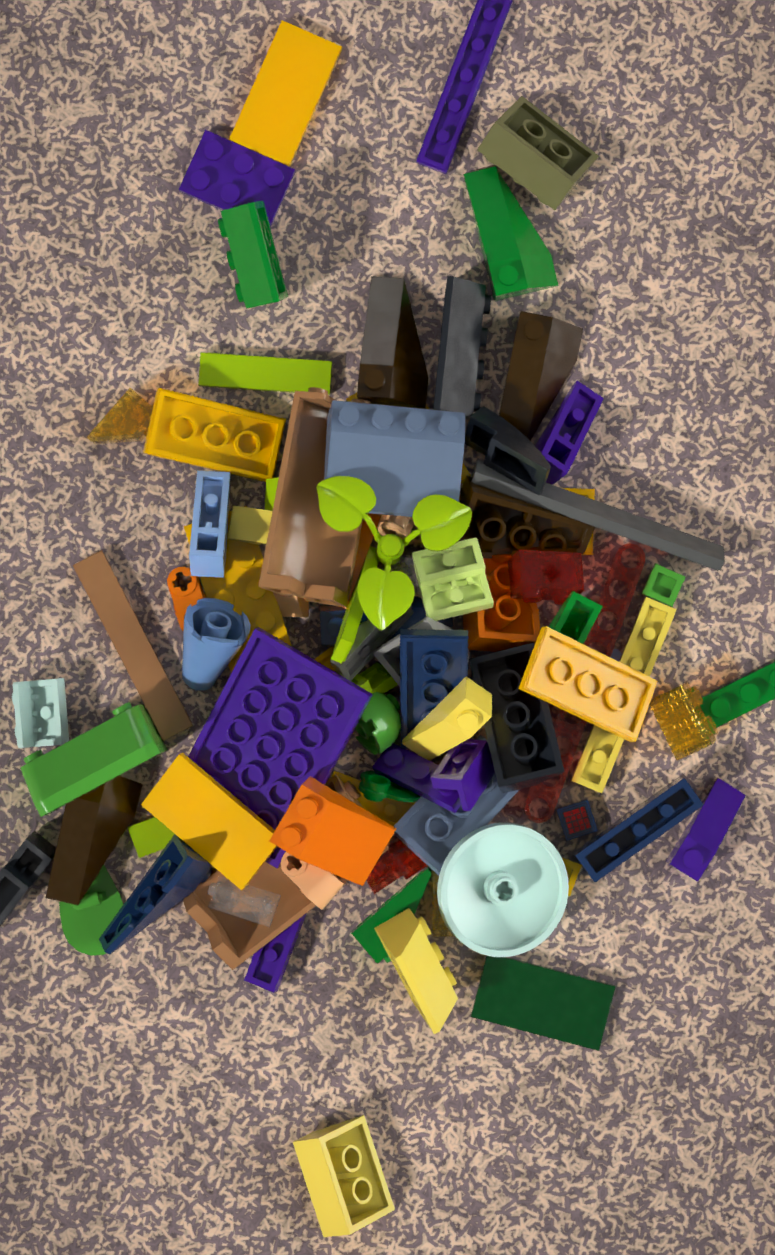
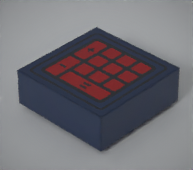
[556,799,598,841]

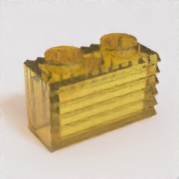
[649,681,718,760]

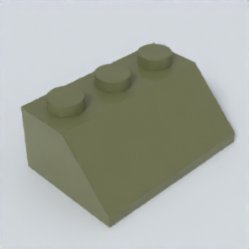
[477,96,599,210]

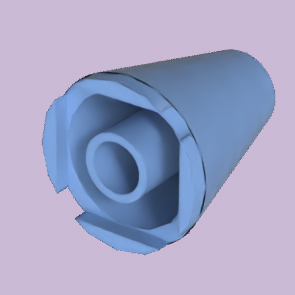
[182,598,251,691]

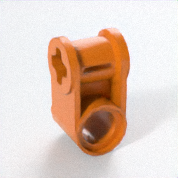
[167,567,206,632]

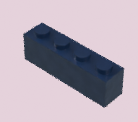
[573,776,704,882]

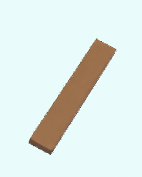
[73,550,193,741]

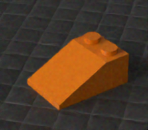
[269,776,397,886]

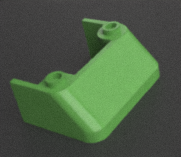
[20,702,168,817]

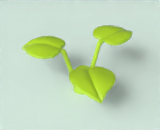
[316,476,472,631]

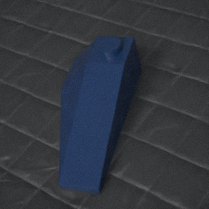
[99,834,212,955]

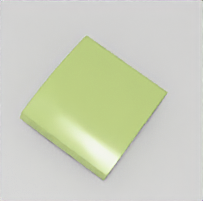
[412,537,494,621]

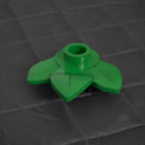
[358,770,421,802]

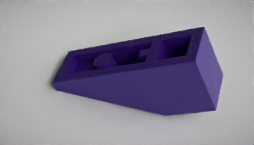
[535,380,604,485]
[665,778,746,882]

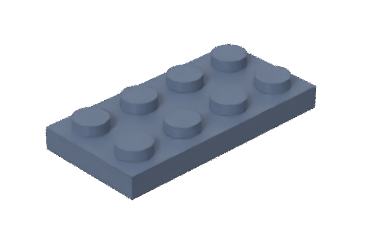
[393,734,520,876]

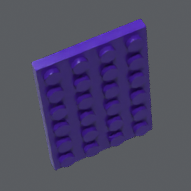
[188,627,373,868]

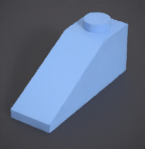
[189,470,230,578]

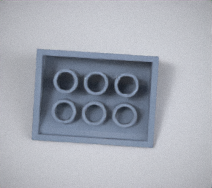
[324,400,465,517]

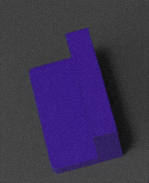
[431,739,495,811]

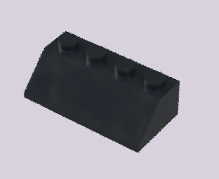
[433,276,491,420]
[469,643,565,793]

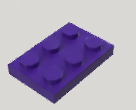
[179,130,296,228]

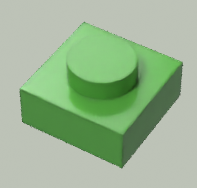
[641,563,685,607]

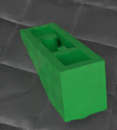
[351,867,432,964]

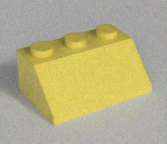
[374,908,458,1034]
[293,1115,395,1237]

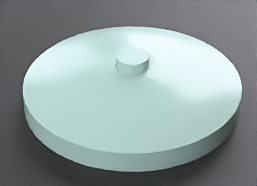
[437,823,569,957]

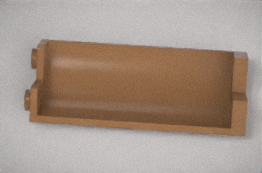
[259,387,371,607]
[183,774,389,970]

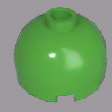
[355,692,401,755]

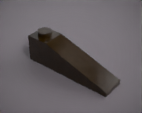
[499,311,583,441]
[458,476,595,558]
[45,775,143,906]

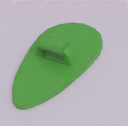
[59,865,124,956]

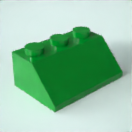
[218,200,288,309]

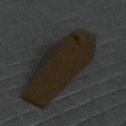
[357,276,429,409]

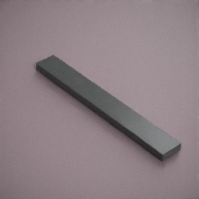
[471,458,725,571]

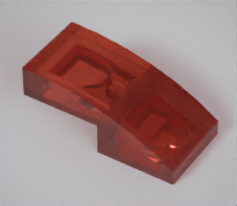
[366,840,428,894]

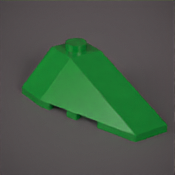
[463,166,559,301]

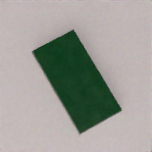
[470,955,616,1051]

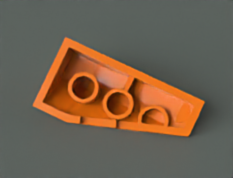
[463,554,540,652]

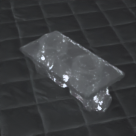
[208,876,281,927]

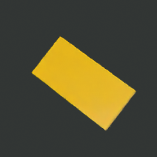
[229,20,342,167]
[143,388,286,482]
[518,626,658,742]
[141,753,278,890]

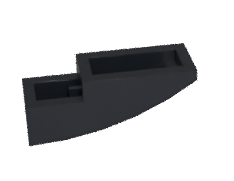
[465,406,551,495]
[0,831,56,927]

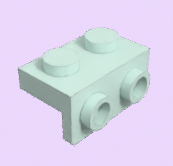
[12,678,69,748]

